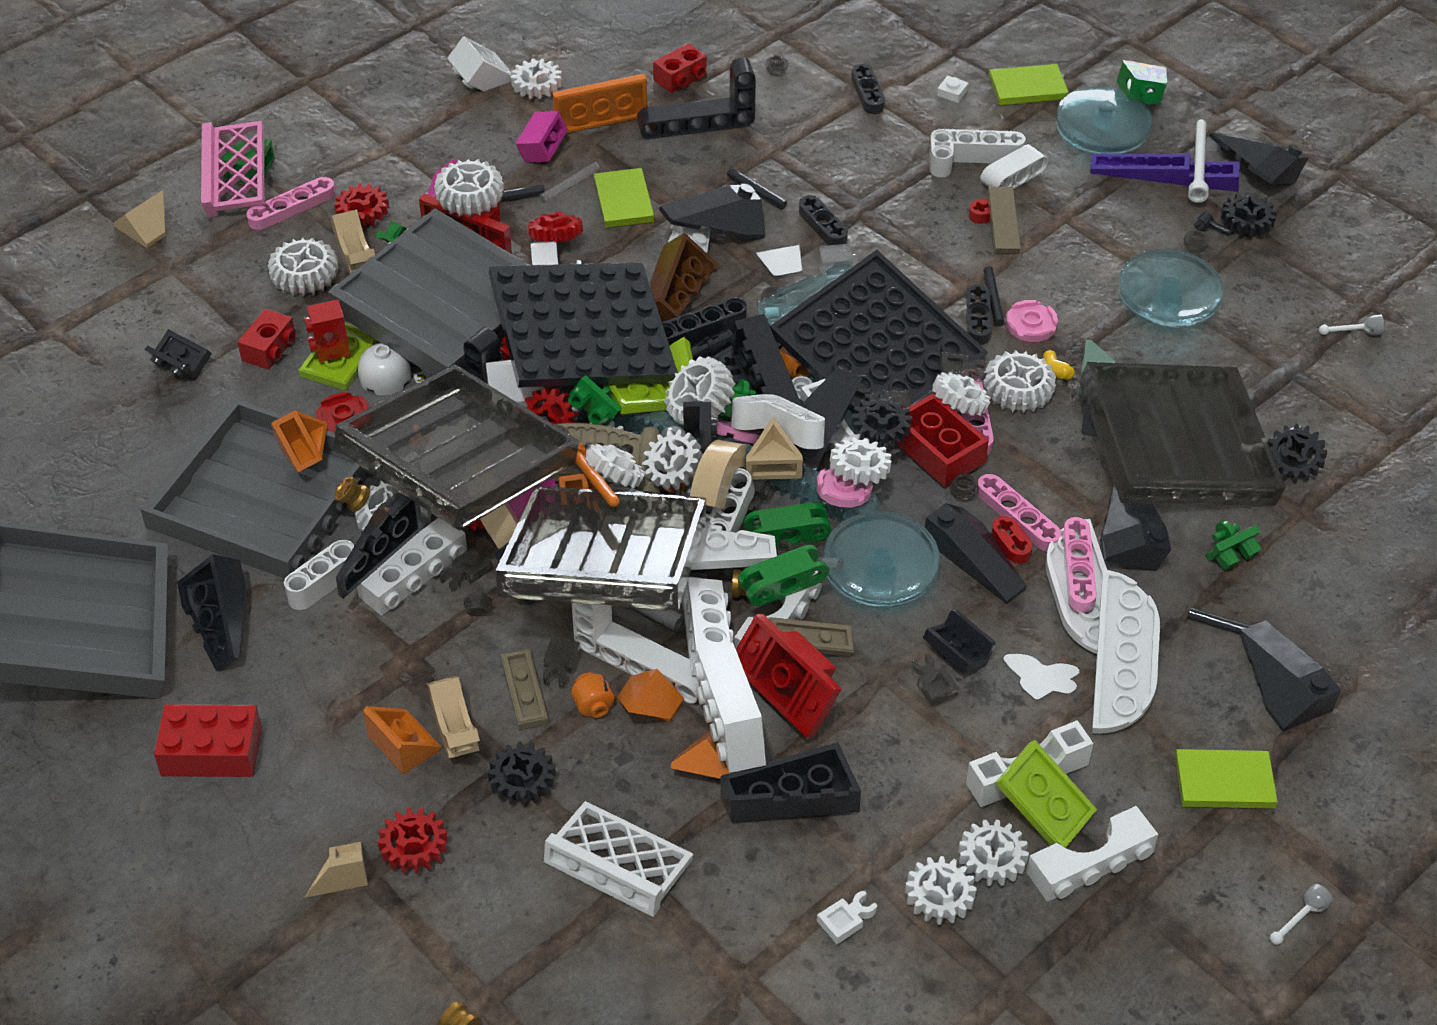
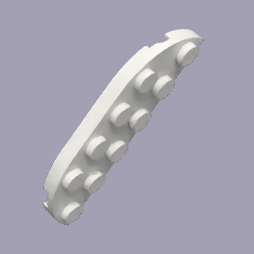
[1045,519,1107,654]
[1092,570,1160,734]

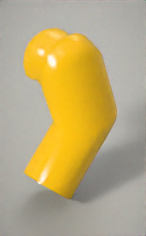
[1043,350,1075,381]

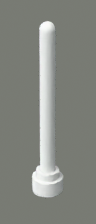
[1188,119,1209,203]

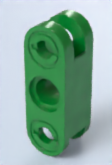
[743,502,832,548]
[738,545,830,606]

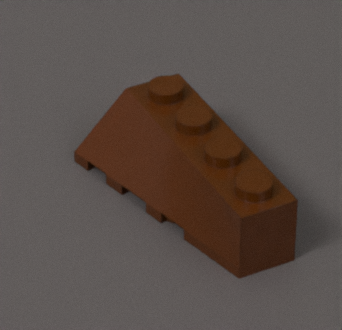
[649,232,719,322]

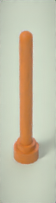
[562,439,620,507]

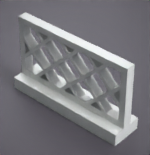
[544,801,693,917]

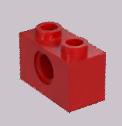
[304,300,350,362]
[238,309,296,370]

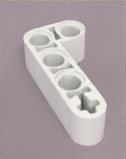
[929,129,1026,177]
[731,394,825,449]

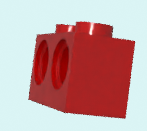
[653,43,707,94]

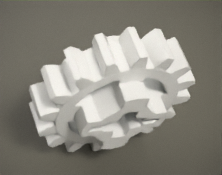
[511,59,562,99]
[932,372,990,416]
[642,429,703,490]
[830,437,892,486]
[585,444,645,488]
[958,820,1029,886]
[905,856,976,925]

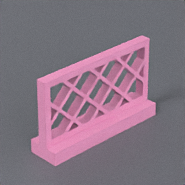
[201,121,264,217]

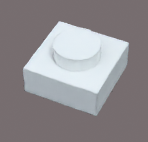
[937,76,969,103]

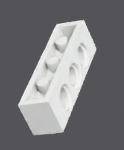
[357,515,467,616]
[682,577,733,675]

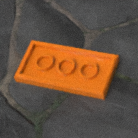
[552,74,647,133]

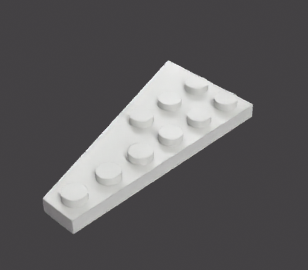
[600,504,777,575]

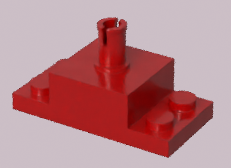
[419,193,512,254]
[736,614,842,738]

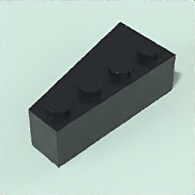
[731,313,803,406]
[720,742,861,822]

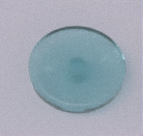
[1056,87,1152,154]
[1118,249,1223,327]
[824,511,940,608]

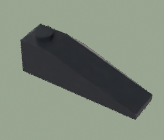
[1209,132,1309,184]
[659,184,765,239]
[794,367,863,476]
[1100,478,1171,571]
[336,488,423,599]
[923,503,1027,604]
[177,554,246,672]
[1240,620,1341,732]

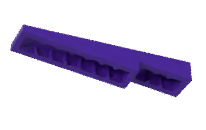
[1090,153,1240,192]

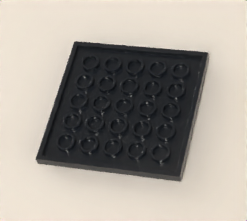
[770,249,988,413]
[489,263,678,388]

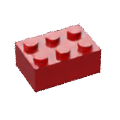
[895,393,989,487]
[154,705,262,777]

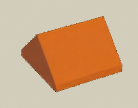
[363,706,442,775]

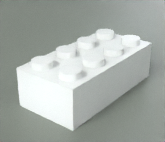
[694,643,766,773]

